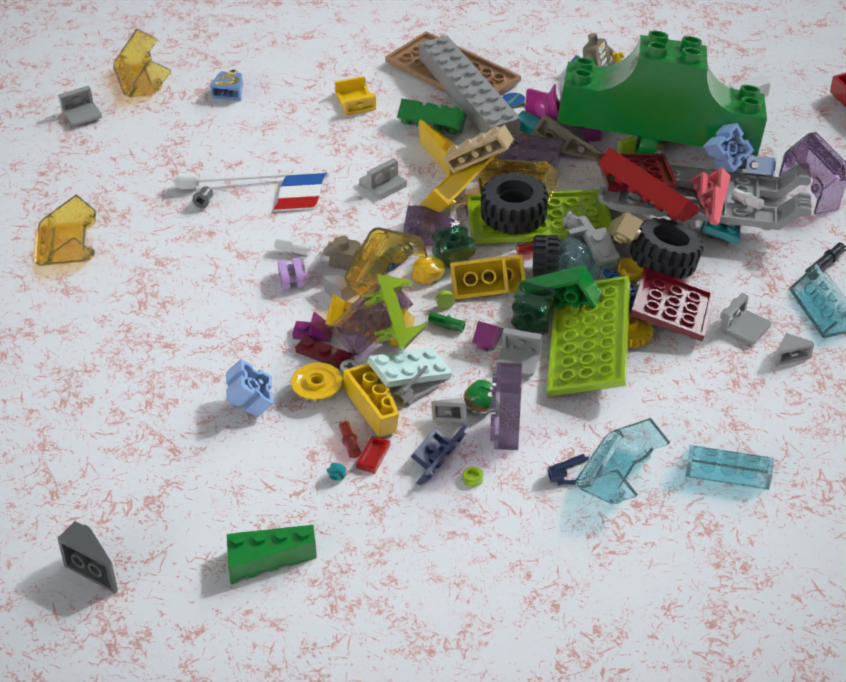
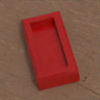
[356,436,391,474]

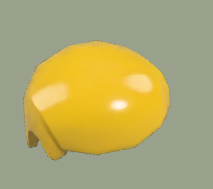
[617,258,644,283]

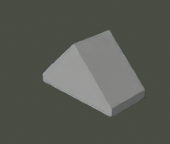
[324,275,361,301]
[775,333,814,366]
[431,398,467,423]

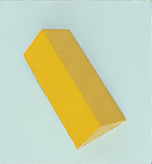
[419,119,455,175]
[450,254,526,300]

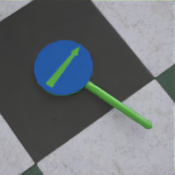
[502,93,526,107]

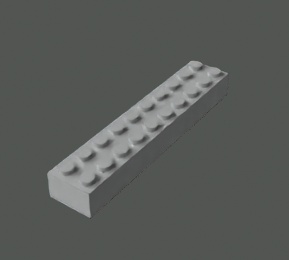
[419,35,520,136]

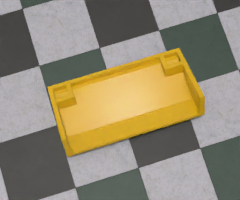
[414,126,506,212]

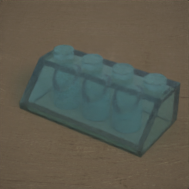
[788,264,846,338]
[685,444,774,490]

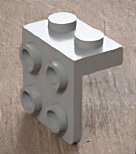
[58,85,102,126]
[584,227,619,272]
[720,293,771,344]
[496,328,542,377]

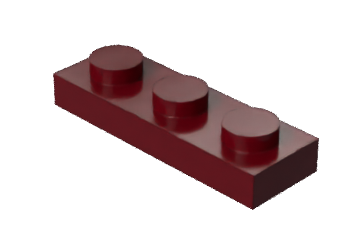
[295,335,355,369]

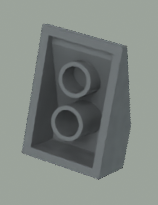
[57,521,118,593]

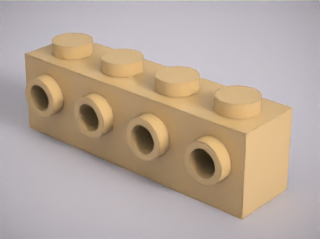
[443,125,514,173]
[607,212,643,248]

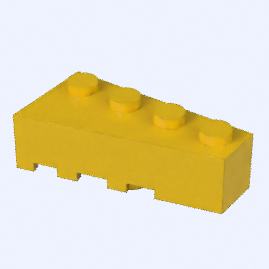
[342,363,399,437]

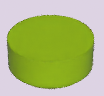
[435,290,455,310]
[462,467,483,487]

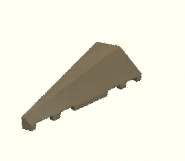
[526,113,605,161]

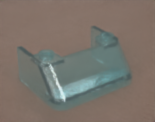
[575,418,670,504]

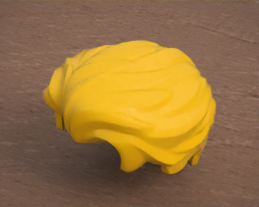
[412,256,445,285]

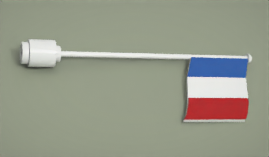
[174,170,330,212]

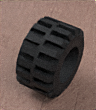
[532,235,560,277]

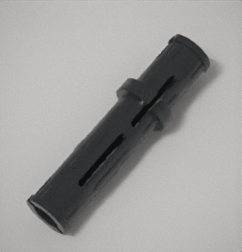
[805,242,846,279]

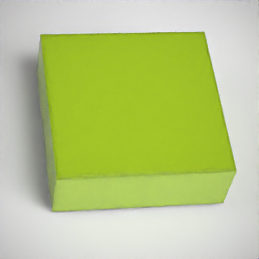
[618,136,636,154]

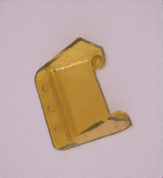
[35,195,96,266]

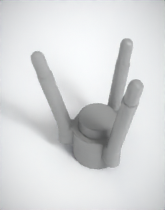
[393,365,439,405]

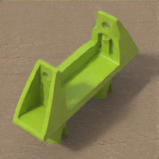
[363,274,426,352]

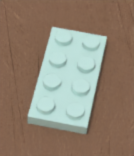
[367,348,453,387]

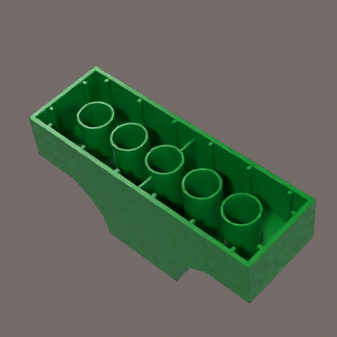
[557,30,767,156]

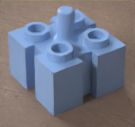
[703,123,754,172]
[226,359,273,417]

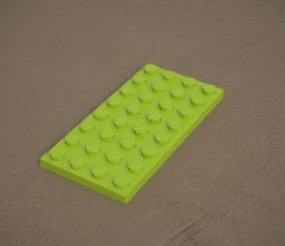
[466,189,611,244]
[547,276,630,397]

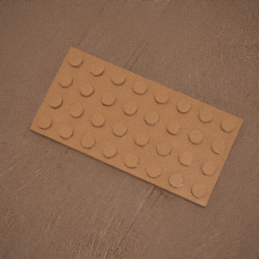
[385,31,521,95]

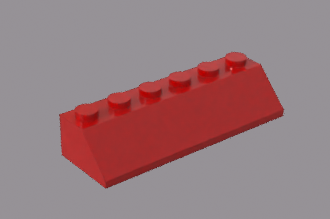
[597,147,702,222]

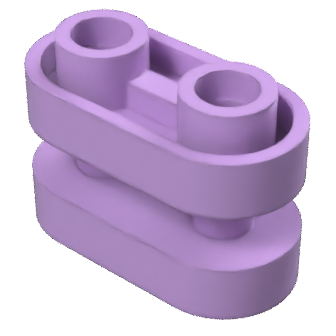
[277,258,308,290]

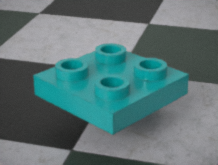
[700,221,740,244]

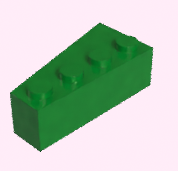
[397,99,467,135]
[514,265,601,309]
[226,524,317,584]

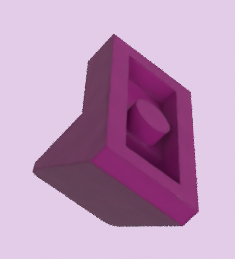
[292,312,333,342]

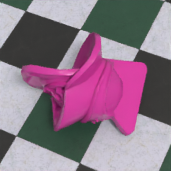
[525,84,561,121]

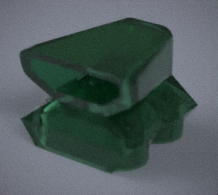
[431,225,478,269]
[511,282,556,335]

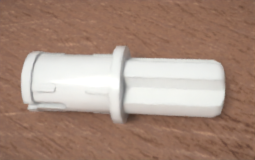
[731,188,764,209]
[274,239,311,256]

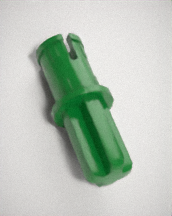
[428,312,466,332]

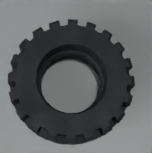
[480,172,548,235]
[630,217,704,279]

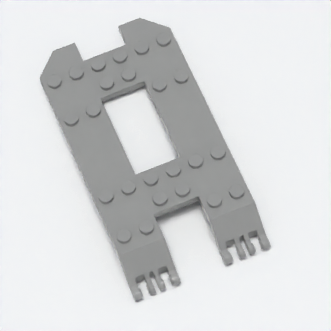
[598,162,811,230]

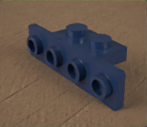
[410,423,468,485]

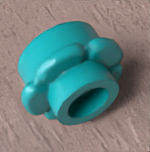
[326,463,346,481]

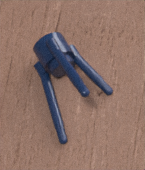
[547,454,595,486]

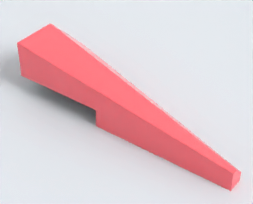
[690,167,730,225]

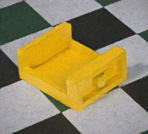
[334,76,376,116]

